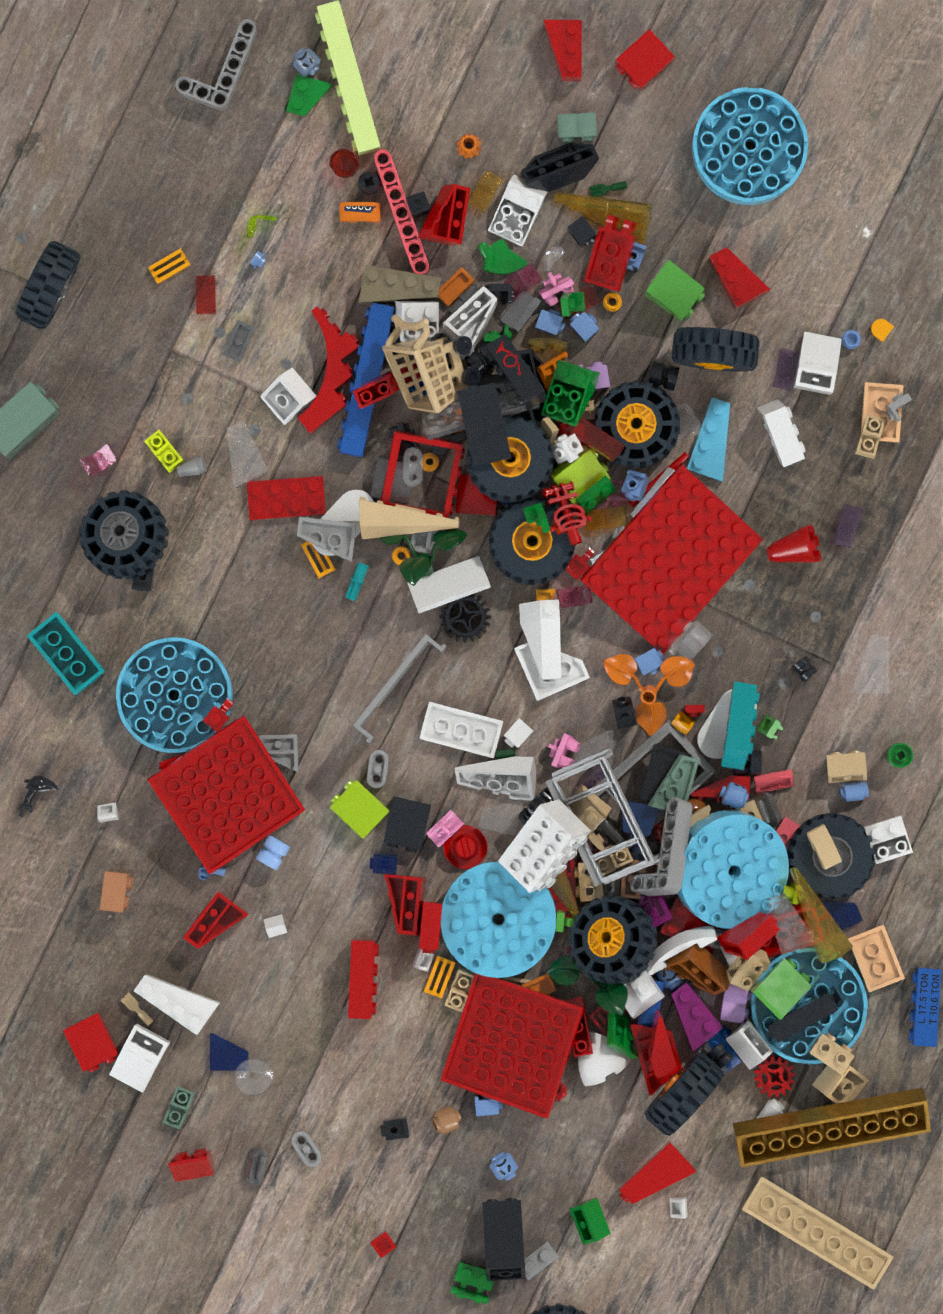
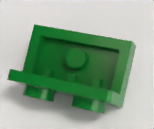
[576,475,616,514]

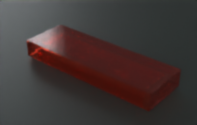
[567,417,624,462]

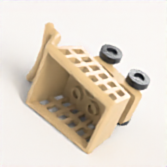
[382,315,481,413]

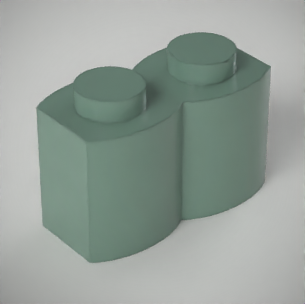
[557,113,597,143]

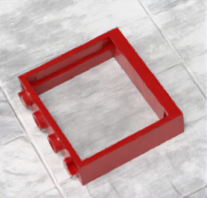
[380,430,465,518]

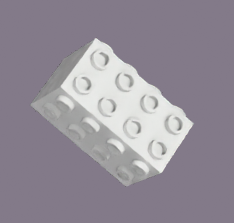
[498,799,591,893]

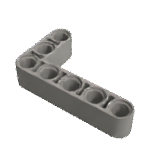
[175,19,257,111]
[630,797,692,896]

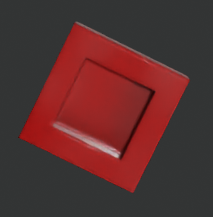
[684,705,705,717]
[370,1231,397,1258]

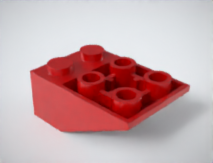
[168,1148,215,1182]

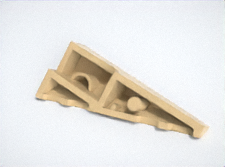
[359,497,459,539]

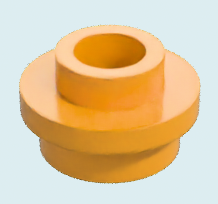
[603,292,622,312]
[420,453,439,472]
[392,546,411,565]

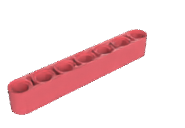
[374,150,429,275]

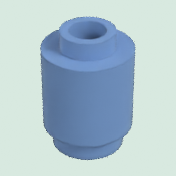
[839,781,869,802]

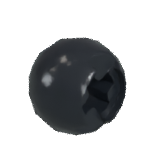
[357,171,381,195]

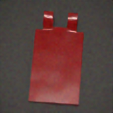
[583,214,637,292]

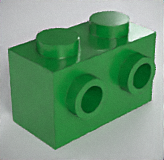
[569,1198,611,1245]

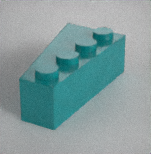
[721,681,760,770]

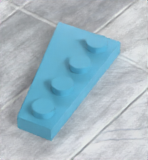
[687,397,730,482]

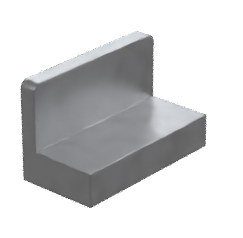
[501,290,541,334]

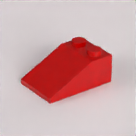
[659,898,725,954]

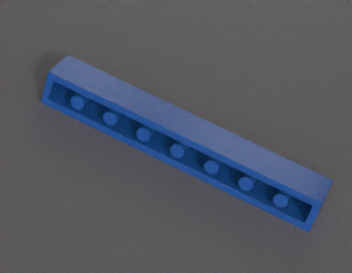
[337,302,395,458]

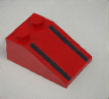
[646,1009,679,1079]

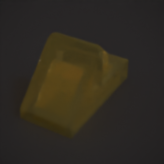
[468,170,503,213]

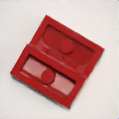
[456,475,498,516]

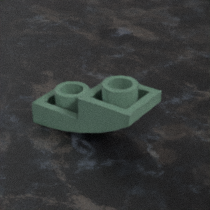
[162,1086,195,1130]

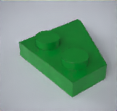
[286,74,332,117]
[607,1012,638,1059]

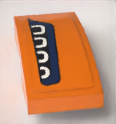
[339,202,380,223]

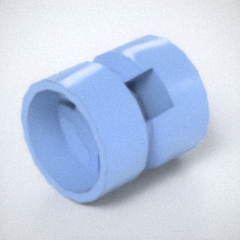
[256,835,290,870]

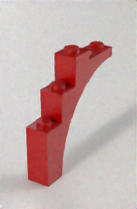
[298,306,359,435]

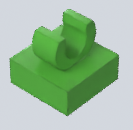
[756,714,783,739]
[556,910,574,932]

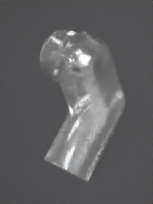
[543,246,564,272]

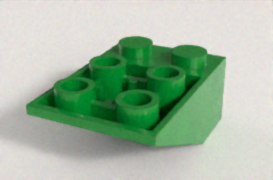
[541,360,600,427]

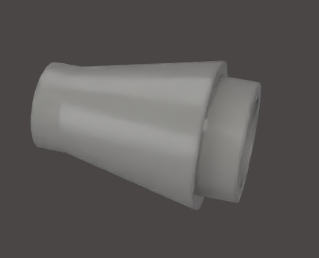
[177,456,207,477]

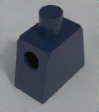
[622,801,659,846]

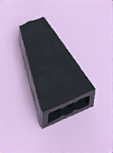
[768,986,843,1042]

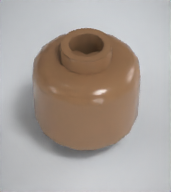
[431,1106,461,1135]

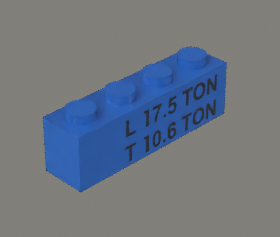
[908,967,942,1047]

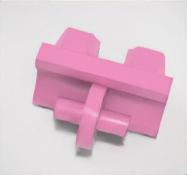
[538,272,574,306]
[547,733,581,769]
[426,810,464,847]

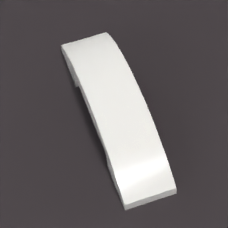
[647,926,717,976]

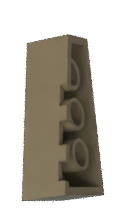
[359,265,442,305]

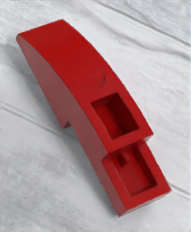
[353,363,421,409]

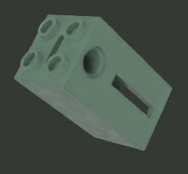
[0,381,61,460]

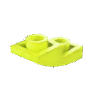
[144,430,185,473]

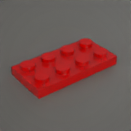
[247,476,326,520]

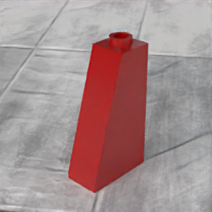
[619,1141,696,1204]

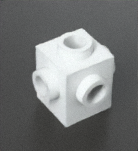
[550,433,584,464]

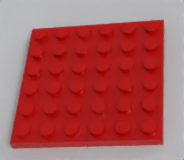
[147,715,305,875]
[441,973,585,1119]

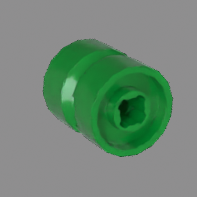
[886,743,913,768]

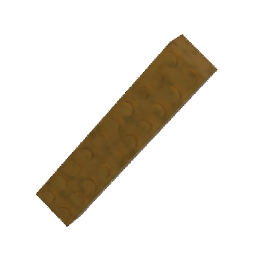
[733,1088,931,1167]

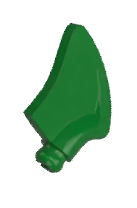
[478,239,527,275]

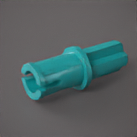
[345,562,369,601]

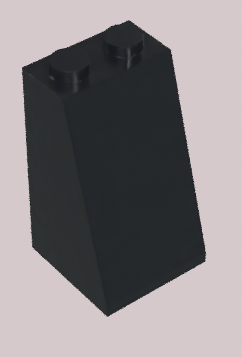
[482,1198,525,1281]

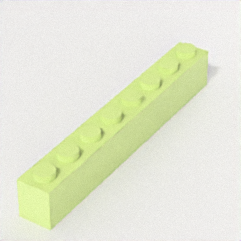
[315,0,381,156]

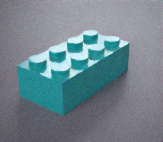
[27,611,107,696]

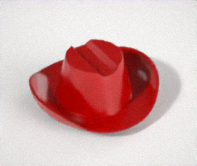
[444,825,488,869]

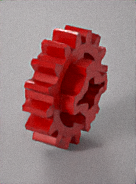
[753,1055,796,1098]

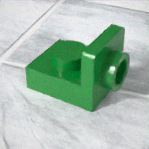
[560,292,586,317]
[483,325,512,344]
[523,503,550,533]

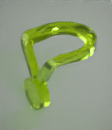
[247,215,277,239]

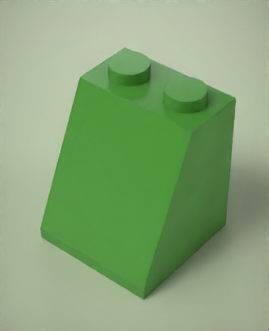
[644,260,705,322]
[750,958,812,1020]

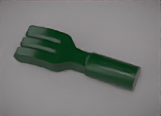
[589,181,628,198]

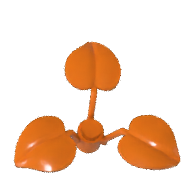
[604,654,695,736]

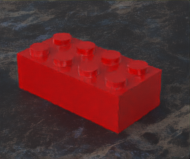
[348,939,379,1019]

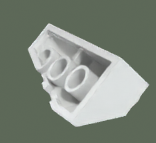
[519,600,561,680]
[455,756,536,801]

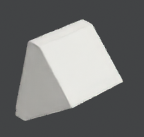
[97,803,119,823]
[264,914,287,938]
[412,949,435,972]
[669,1197,688,1219]

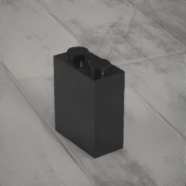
[383,796,431,853]

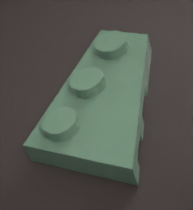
[648,754,699,811]

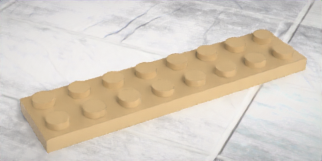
[741,1176,894,1290]

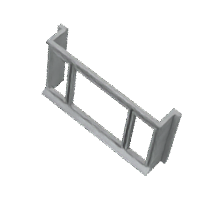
[353,634,447,744]
[594,720,715,850]
[546,748,660,887]

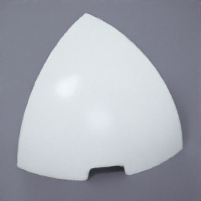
[578,1032,631,1086]

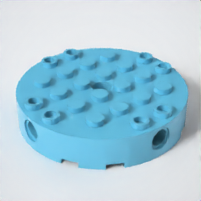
[692,87,808,205]
[116,637,233,753]
[678,810,789,929]
[441,861,557,978]
[750,947,868,1064]

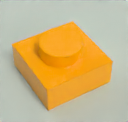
[671,710,695,735]

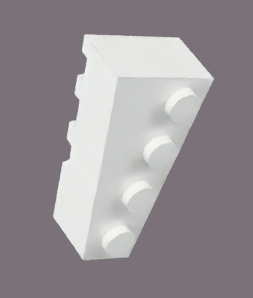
[134,974,220,1035]

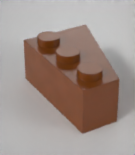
[663,943,729,996]

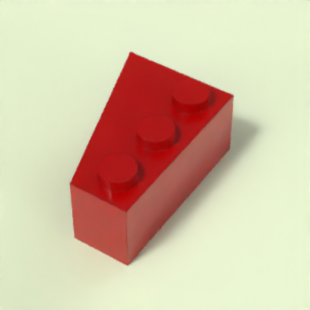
[543,20,582,81]
[418,184,470,246]
[708,247,770,309]
[183,891,249,949]

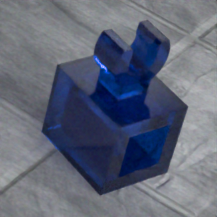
[369,854,397,874]

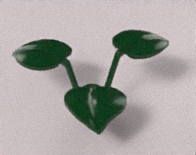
[380,528,468,586]
[548,955,628,1015]

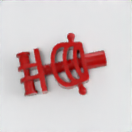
[542,481,592,546]

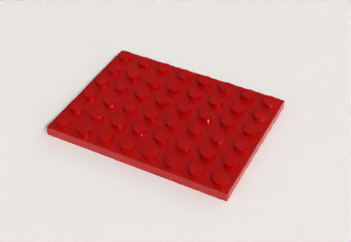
[580,464,763,655]

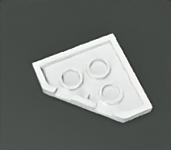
[514,643,590,701]

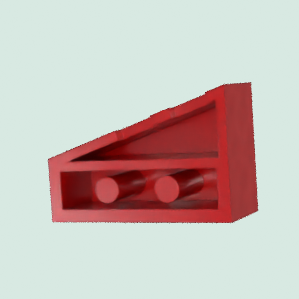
[384,874,426,936]

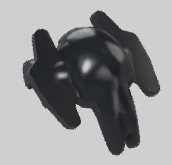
[17,775,58,818]

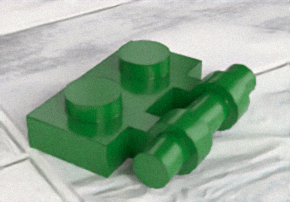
[450,1261,494,1304]

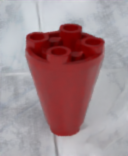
[767,524,822,563]

